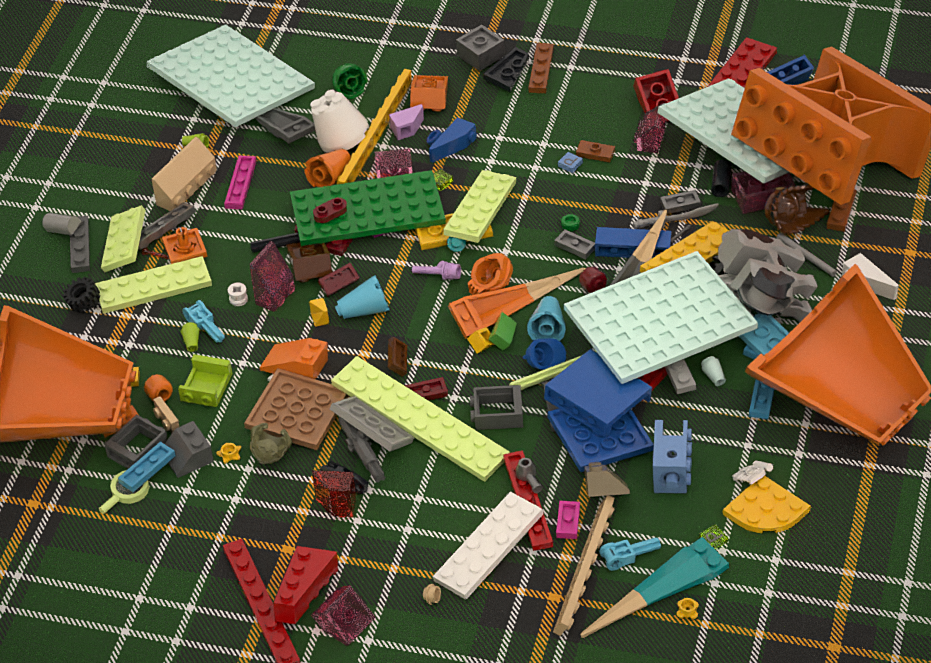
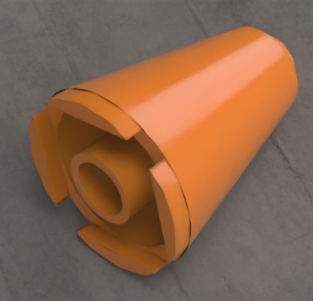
[304,149,351,187]

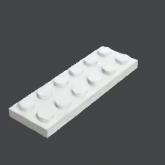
[433,492,543,599]

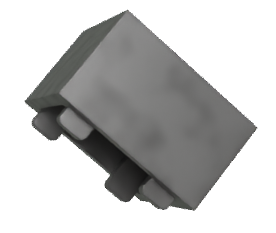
[456,25,505,71]

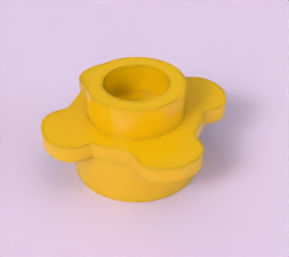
[677,598,699,619]

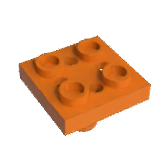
[162,227,207,264]

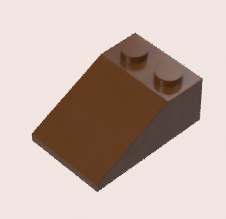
[287,242,332,282]

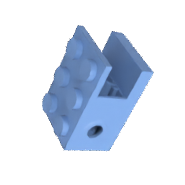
[653,420,692,493]

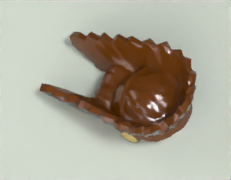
[765,183,830,235]

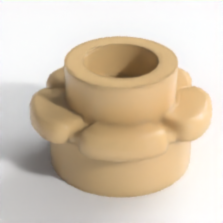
[423,584,441,605]

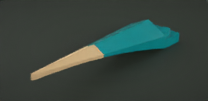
[581,537,729,638]

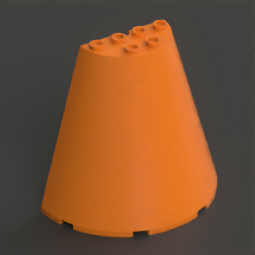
[745,264,931,446]
[0,305,136,443]

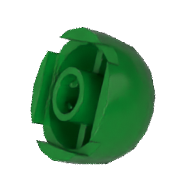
[332,63,368,99]

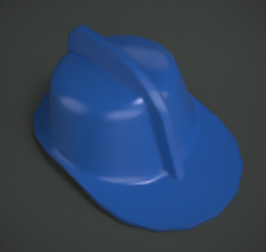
[523,338,566,370]

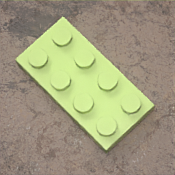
[101,205,146,272]

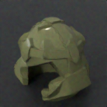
[250,423,292,464]

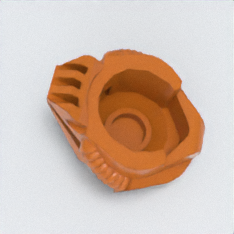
[468,253,513,295]

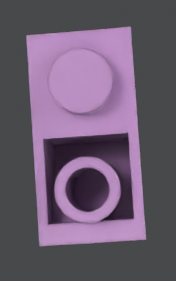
[389,104,424,140]

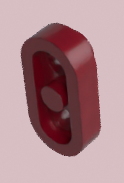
[313,197,347,223]

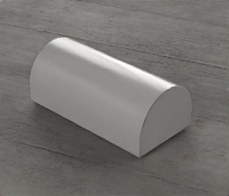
[43,213,81,235]

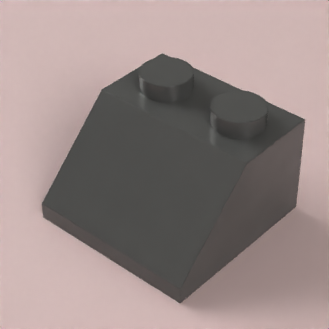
[165,421,214,478]

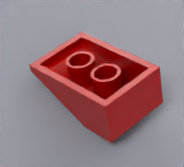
[633,69,679,126]

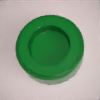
[561,214,580,232]

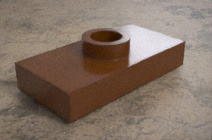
[388,336,407,377]

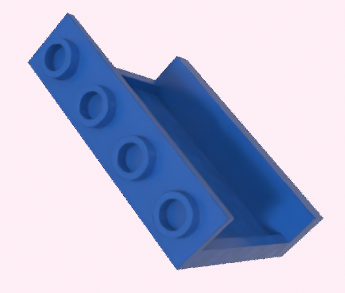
[544,349,652,438]

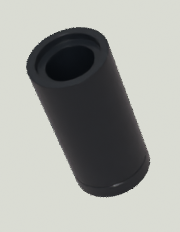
[711,160,732,198]

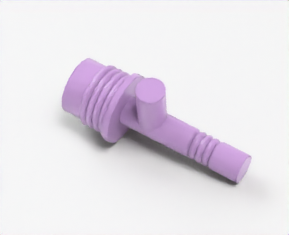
[412,261,461,280]

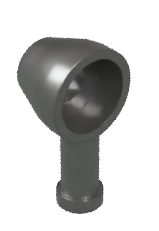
[516,458,542,493]

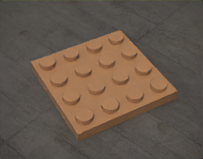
[244,368,349,450]

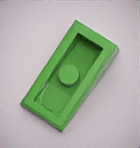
[488,312,517,351]

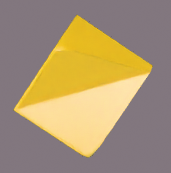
[309,298,329,327]
[467,327,495,353]

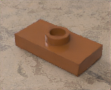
[576,140,615,162]

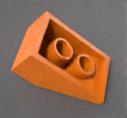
[410,75,448,111]
[260,338,328,379]

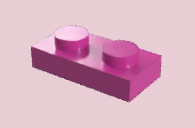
[556,501,580,539]

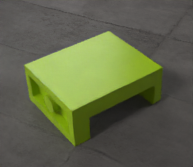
[178,354,232,407]

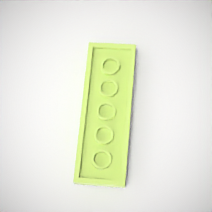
[444,170,516,243]
[95,256,212,314]

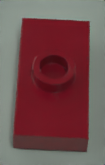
[318,263,360,297]

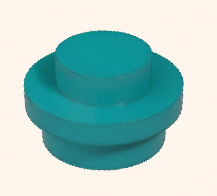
[447,237,466,252]

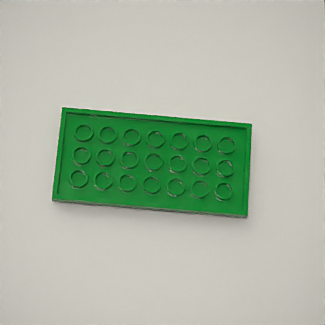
[290,170,446,246]

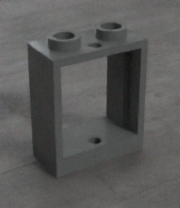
[470,385,523,430]
[104,414,168,469]

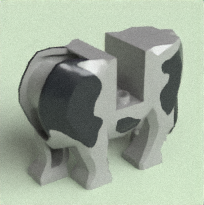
[718,229,817,323]

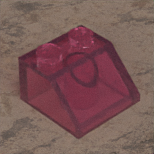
[634,103,666,153]
[374,148,413,178]
[311,585,376,646]

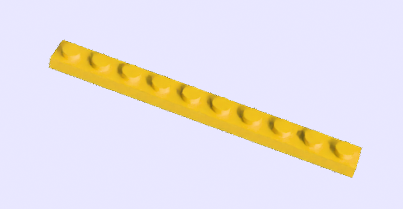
[337,69,412,184]

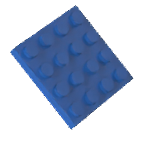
[547,409,654,472]

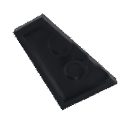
[483,47,529,92]

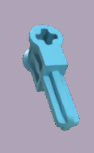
[183,300,225,343]
[599,538,661,571]

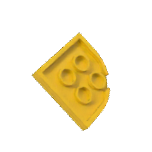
[723,475,811,533]

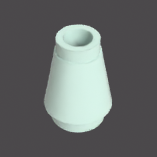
[701,356,726,386]

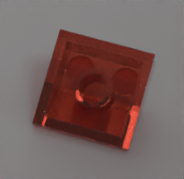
[312,470,356,518]

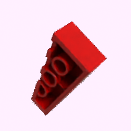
[273,546,338,624]

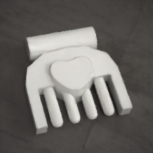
[732,461,773,484]

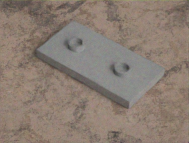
[330,396,414,451]

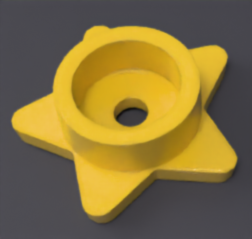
[216,443,241,464]

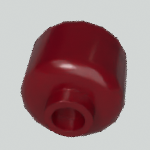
[579,266,607,293]

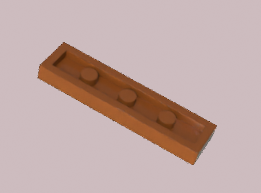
[529,43,554,94]

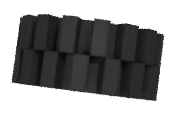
[63,277,100,313]

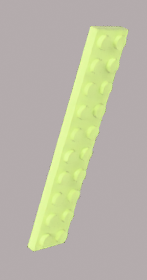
[331,356,510,482]

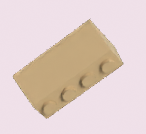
[152,137,217,211]

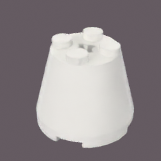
[310,90,369,153]

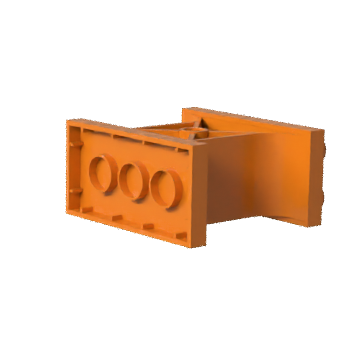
[731,47,931,205]

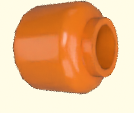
[144,374,173,402]

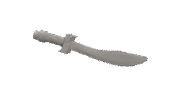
[633,203,719,229]

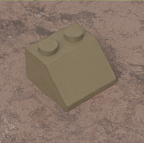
[584,462,630,497]

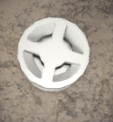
[228,283,248,306]

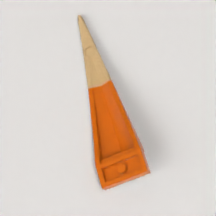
[448,268,586,339]

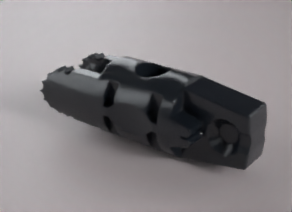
[319,461,369,495]

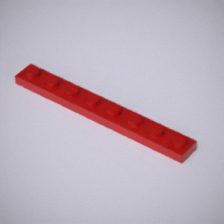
[223,538,300,663]

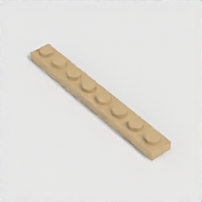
[553,495,615,636]

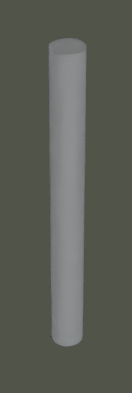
[777,233,837,277]

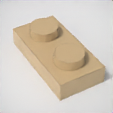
[153,397,179,434]

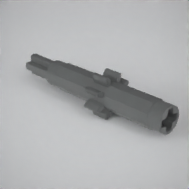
[338,417,385,483]

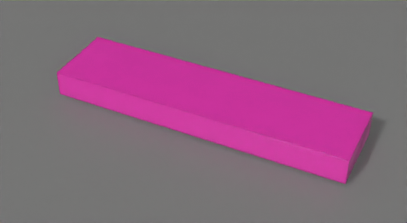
[224,155,257,210]

